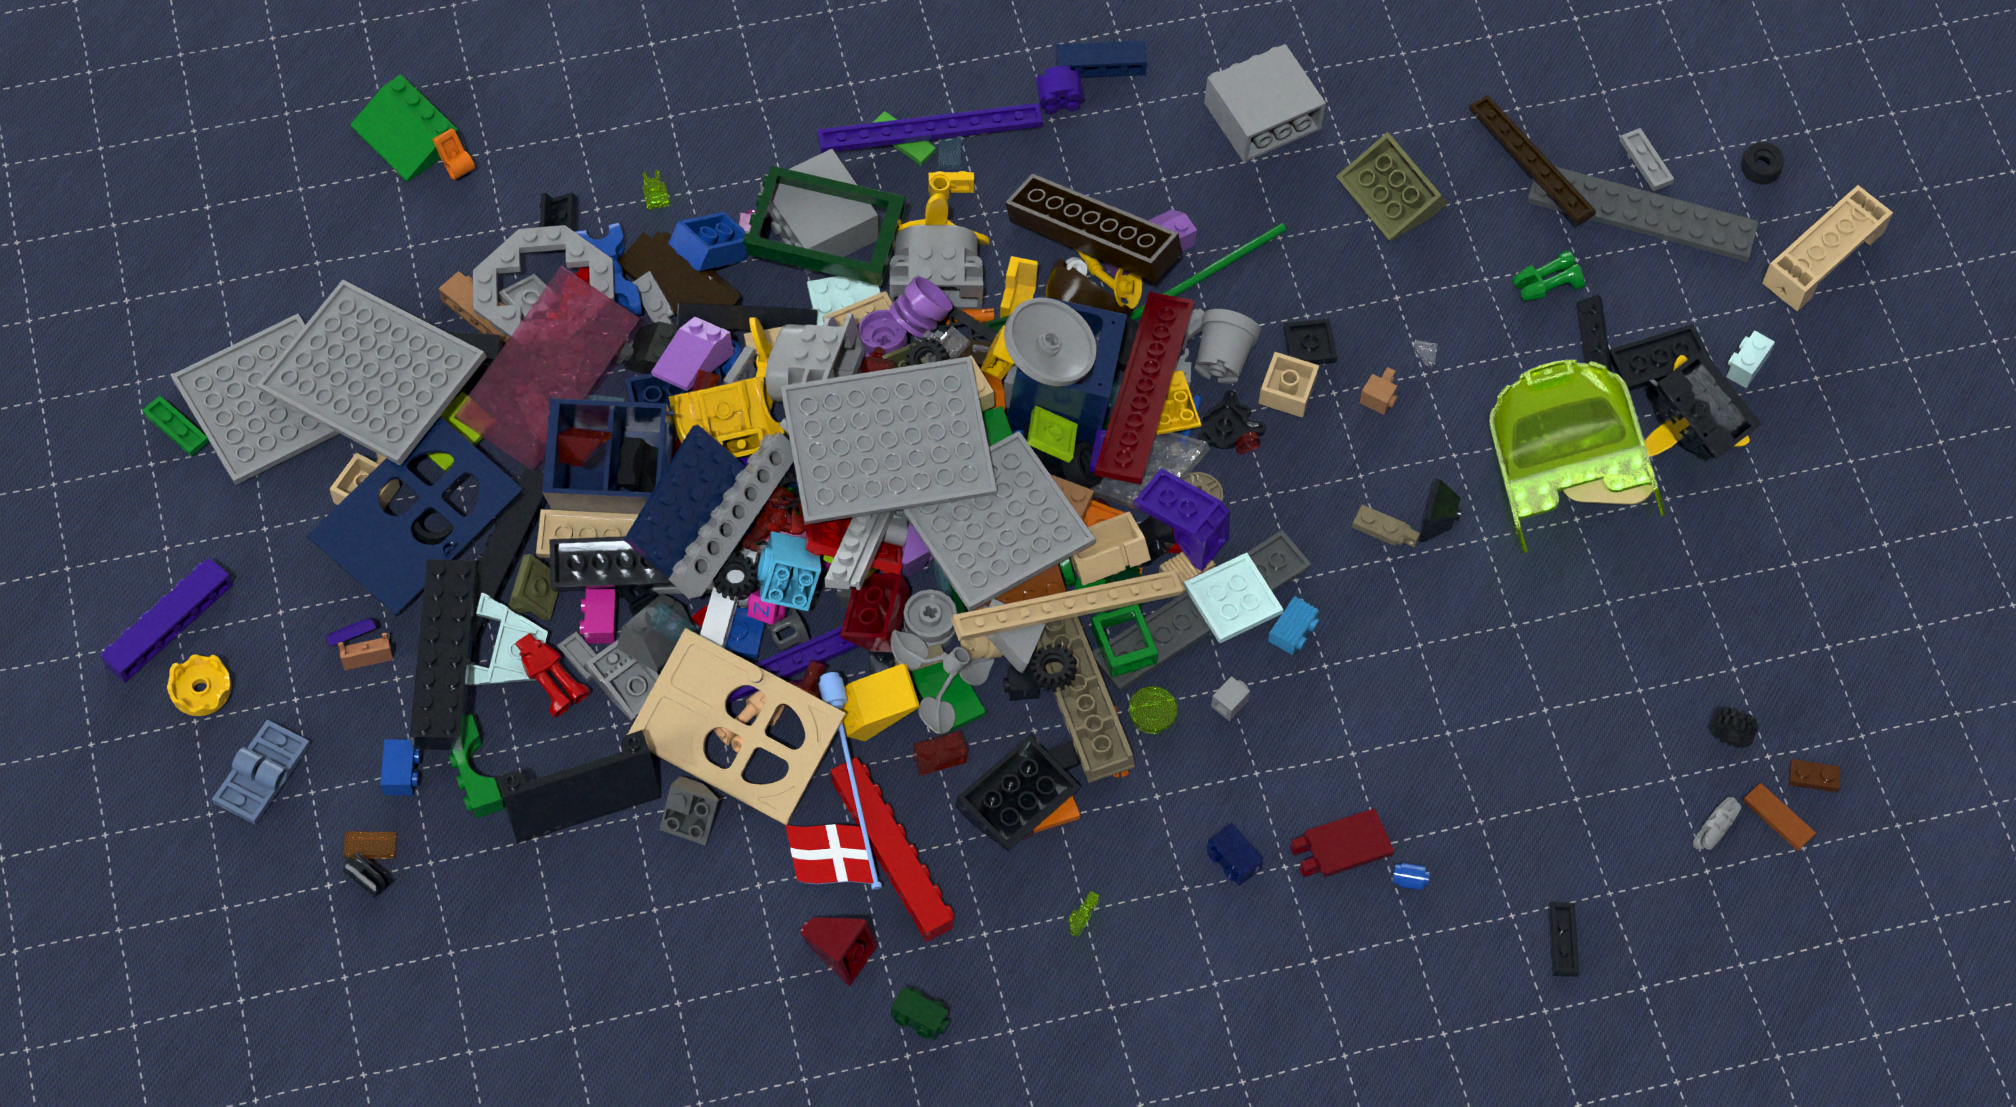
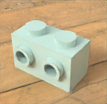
[1727,331,1775,389]

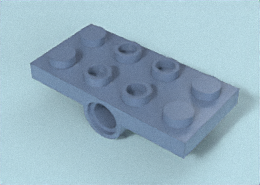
[212,720,310,825]

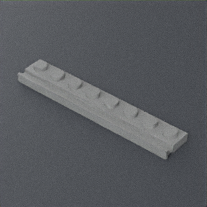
[824,510,895,590]

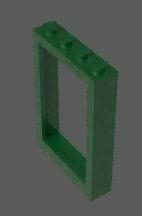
[743,165,905,286]

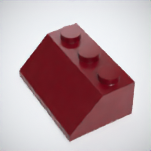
[840,573,910,652]

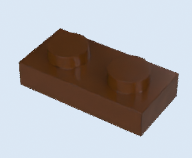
[1788,759,1841,793]

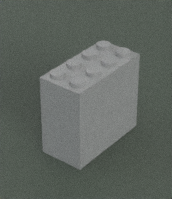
[1204,44,1326,162]
[760,149,878,275]

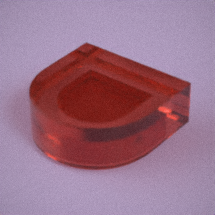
[1235,432,1261,455]

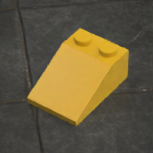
[840,663,920,741]

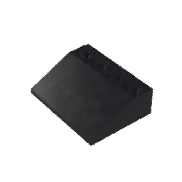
[955,735,1081,852]

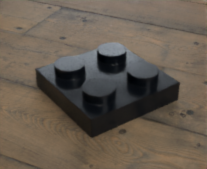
[1283,318,1338,365]

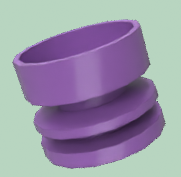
[890,276,953,338]
[858,310,909,370]

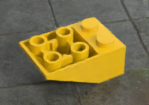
[1156,370,1201,435]

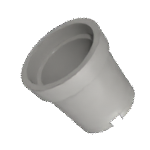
[1195,309,1261,384]

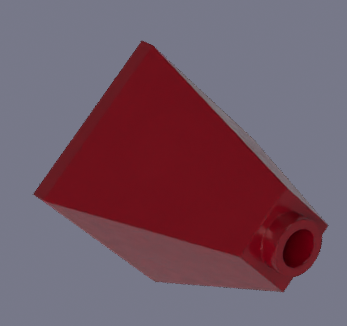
[800,917,878,986]

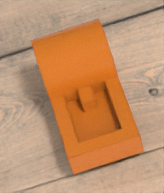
[432,128,475,180]

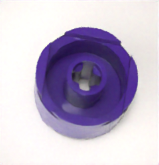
[1036,66,1084,114]

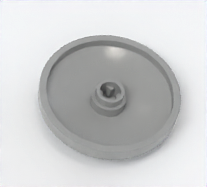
[1004,298,1096,386]

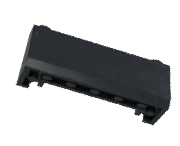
[497,730,661,844]

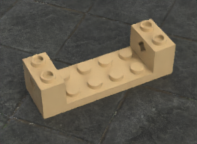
[1762,185,1893,311]

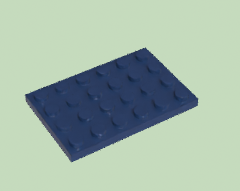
[624,425,759,599]

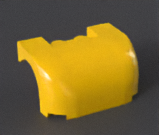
[669,376,784,458]

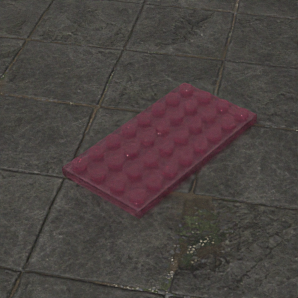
[454,266,640,471]

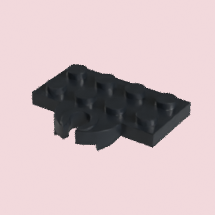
[1609,324,1712,395]

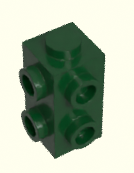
[891,987,950,1041]

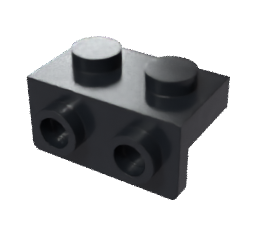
[539,192,577,232]

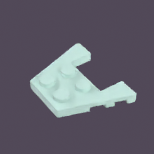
[469,593,548,686]

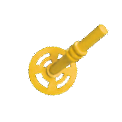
[1075,249,1142,309]

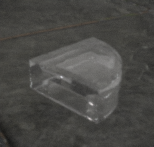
[1414,340,1438,367]

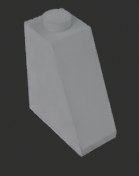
[982,598,1046,673]

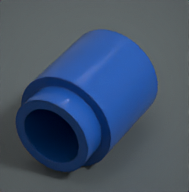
[1392,862,1430,891]

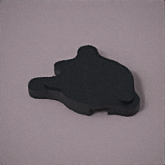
[1198,390,1266,449]

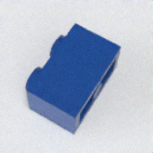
[380,739,421,795]

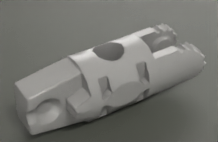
[1693,797,1742,850]

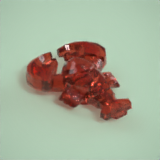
[741,486,807,551]

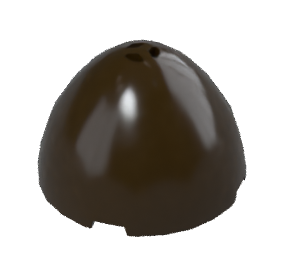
[1045,257,1134,319]

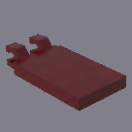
[1290,808,1394,878]

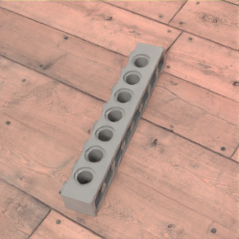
[669,432,793,599]

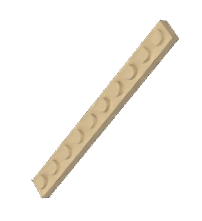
[951,570,1183,641]

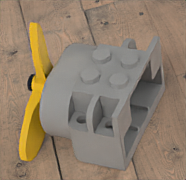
[890,193,990,309]
[749,313,866,413]

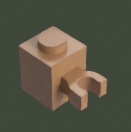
[1359,367,1398,415]

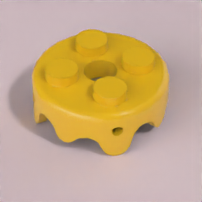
[167,655,232,716]

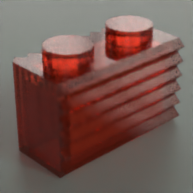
[913,730,967,776]

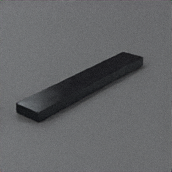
[676,302,817,330]

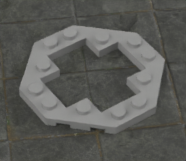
[473,225,615,348]

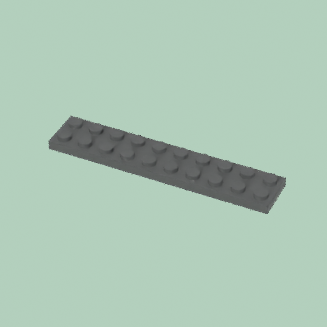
[1527,166,1758,262]
[1092,530,1312,692]

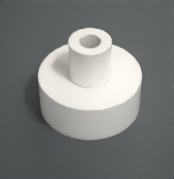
[1066,257,1087,276]

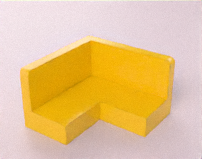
[1000,256,1038,318]

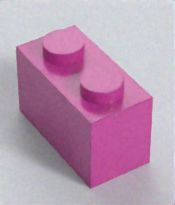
[580,589,617,644]

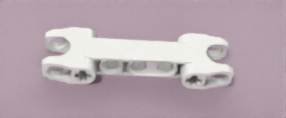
[700,551,758,649]

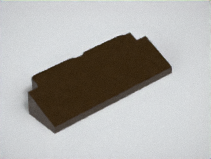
[618,231,740,334]

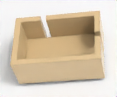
[1069,511,1151,586]

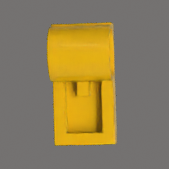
[928,171,974,200]

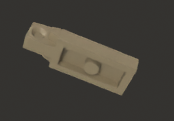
[1352,505,1420,547]

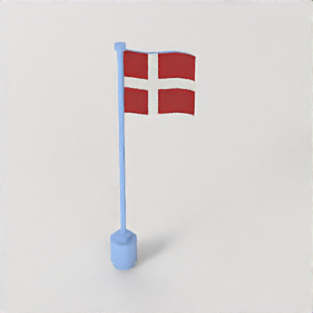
[785,672,882,890]

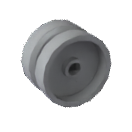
[903,589,957,649]

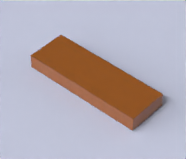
[1743,783,1816,851]

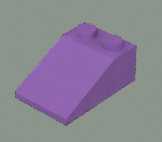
[651,317,733,391]

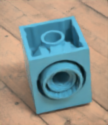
[757,531,821,611]

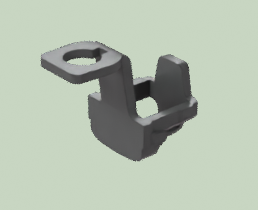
[766,591,819,650]

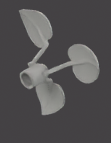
[891,630,995,735]

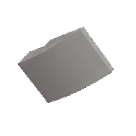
[584,639,659,720]

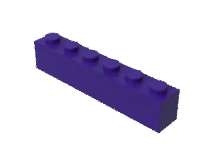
[100,558,233,683]

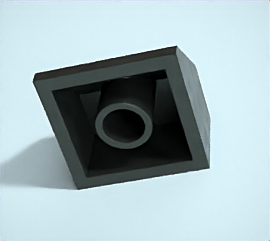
[624,321,681,374]

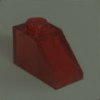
[557,427,612,467]

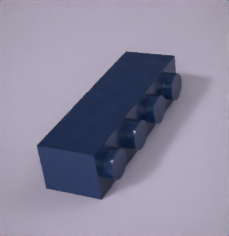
[1055,40,1147,78]

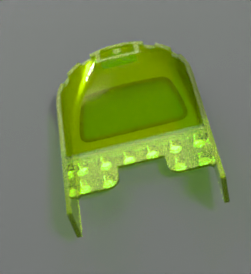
[1490,360,1665,553]

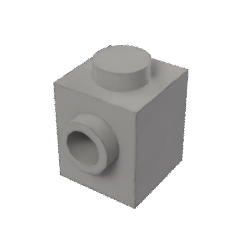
[1211,676,1250,721]

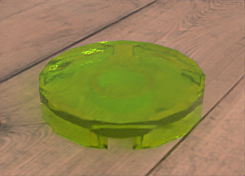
[1128,686,1177,734]

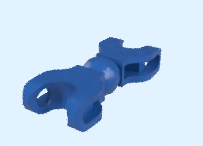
[575,223,642,323]

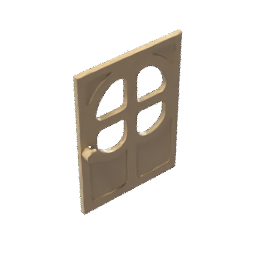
[627,628,846,825]

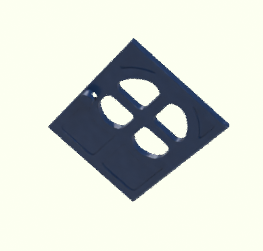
[306,416,523,616]

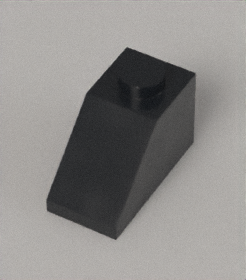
[1003,649,1040,701]

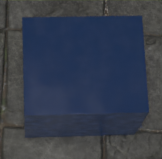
[1007,294,1127,446]
[542,398,676,514]

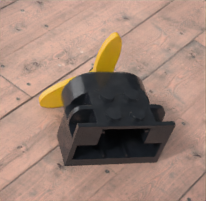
[1641,349,1762,459]

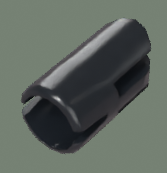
[343,853,393,898]

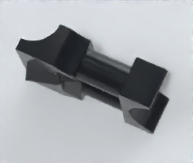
[615,588,658,617]

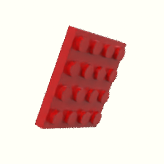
[805,517,902,574]

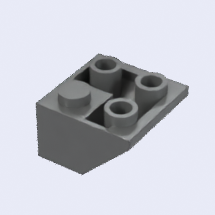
[659,776,719,846]

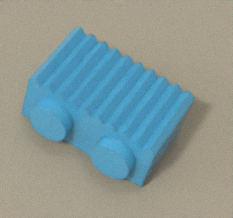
[1268,596,1320,655]

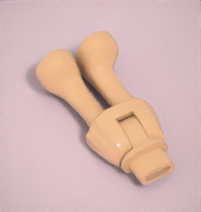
[714,690,786,753]

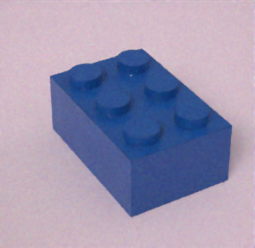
[668,212,747,271]

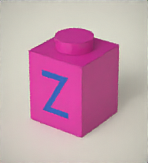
[747,589,786,625]

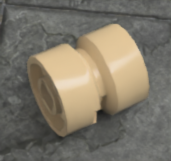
[960,636,1003,660]

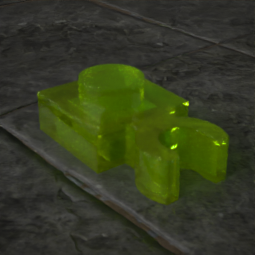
[642,170,669,210]
[1068,891,1100,938]

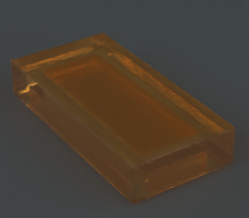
[343,831,397,859]

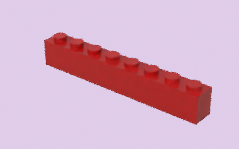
[830,757,955,942]

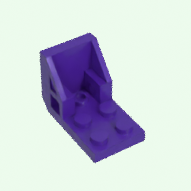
[1134,468,1230,571]

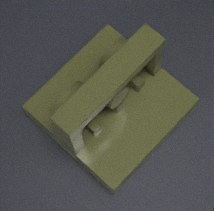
[508,554,558,621]

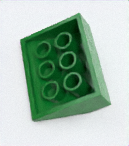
[350,74,460,183]

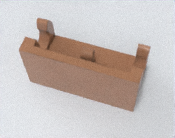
[338,632,393,671]

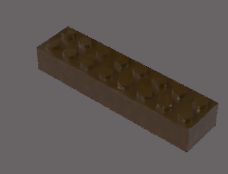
[1005,174,1183,283]

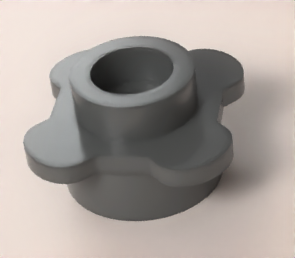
[612,339,634,364]

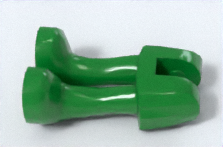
[1512,250,1585,301]

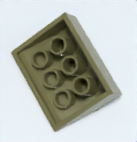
[1336,132,1448,242]

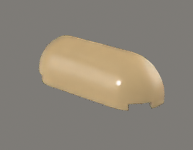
[1561,473,1656,505]

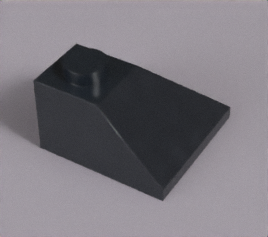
[1419,478,1463,542]

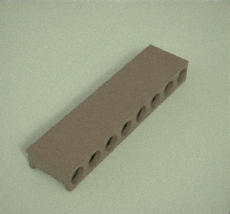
[1035,616,1135,783]

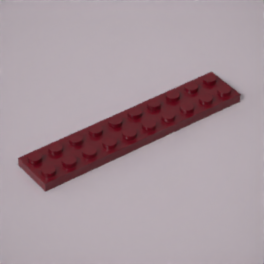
[1095,292,1195,485]

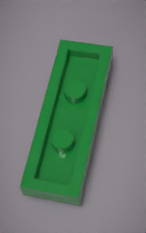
[142,396,209,457]

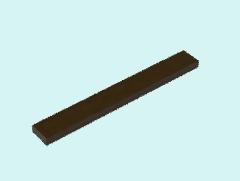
[1469,94,1596,226]

